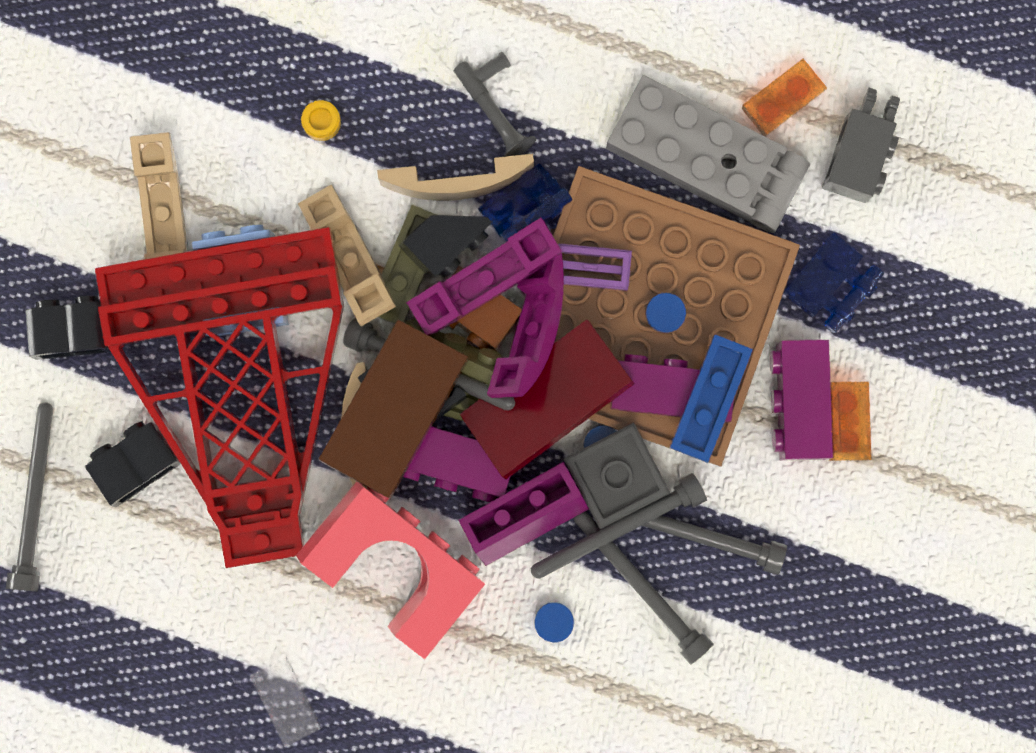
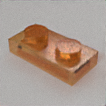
[741,58,827,137]
[829,382,872,461]

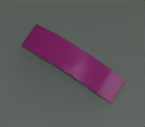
[406,218,563,336]
[487,253,564,398]

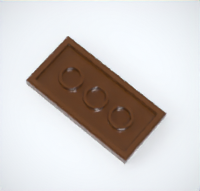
[318,320,469,500]

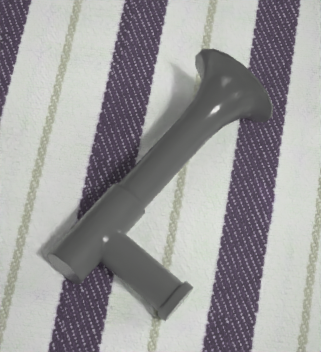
[453,52,537,157]

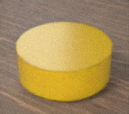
[301,100,341,141]

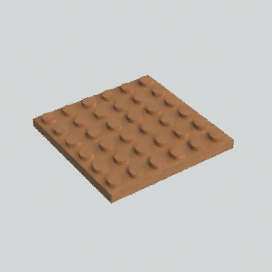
[553,166,800,467]

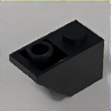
[398,215,492,280]

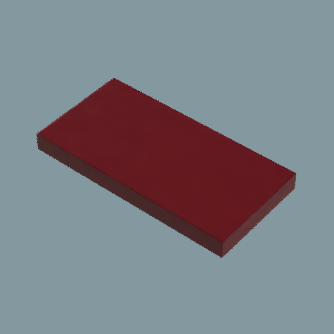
[459,319,635,479]

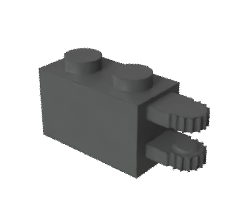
[822,87,900,203]

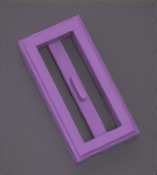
[558,244,632,291]

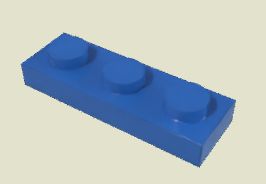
[669,334,753,463]

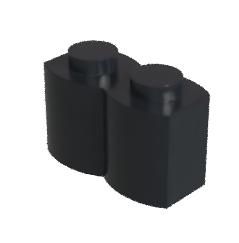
[25,296,111,360]
[84,421,181,507]

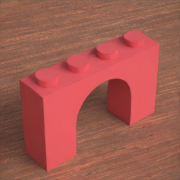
[296,481,485,659]

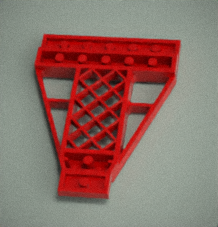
[95,227,344,568]

